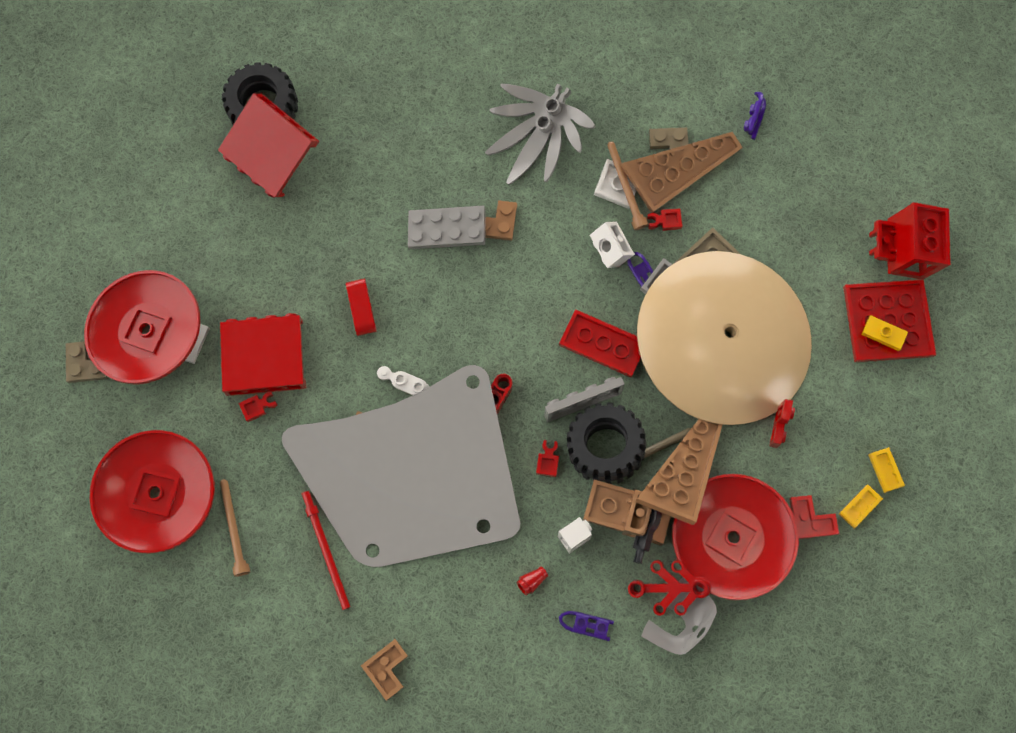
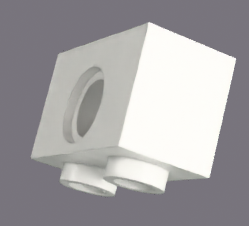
[590,222,635,268]
[558,517,592,554]

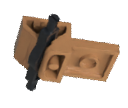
[583,471,670,564]

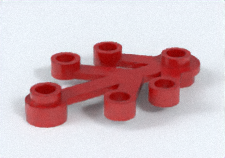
[628,559,711,616]

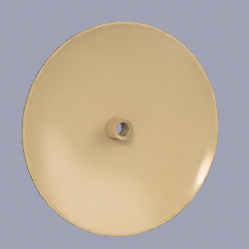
[637,251,812,425]

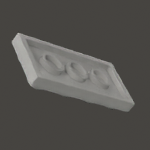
[408,206,486,249]
[544,377,624,423]

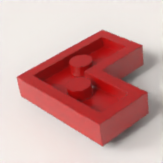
[769,399,795,448]
[789,495,839,539]

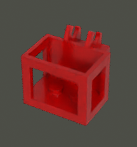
[869,202,950,280]

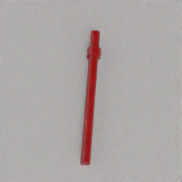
[302,491,350,610]

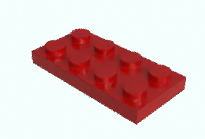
[559,309,641,378]

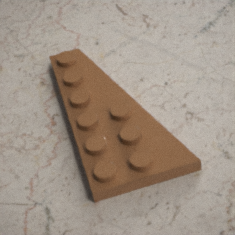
[619,132,743,212]
[635,419,722,525]

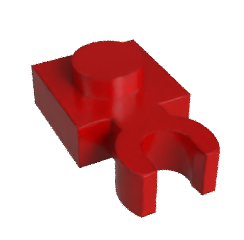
[647,208,682,231]
[238,392,278,422]
[536,440,559,477]

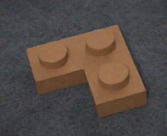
[485,200,517,241]
[361,639,408,701]

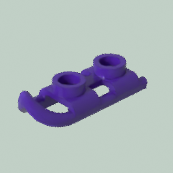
[744,92,766,140]
[627,252,653,295]
[559,611,614,641]

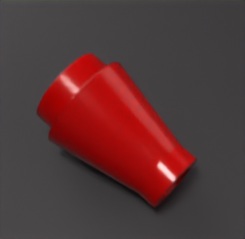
[516,566,548,596]

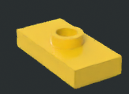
[861,315,908,351]
[868,447,905,493]
[839,484,883,528]

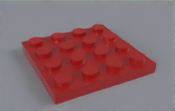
[843,279,936,362]

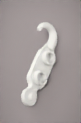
[377,366,430,395]

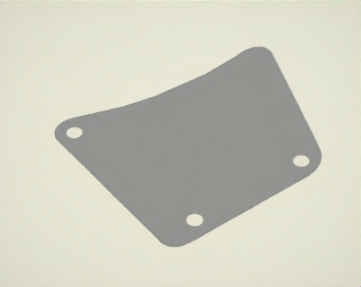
[282,365,521,567]

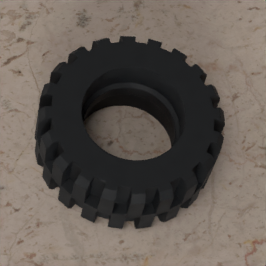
[222,62,298,125]
[567,402,646,484]

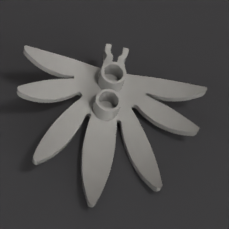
[485,83,596,185]

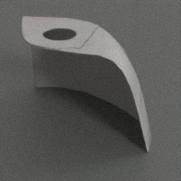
[641,578,717,655]

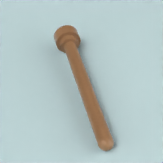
[607,142,649,230]
[220,479,251,577]

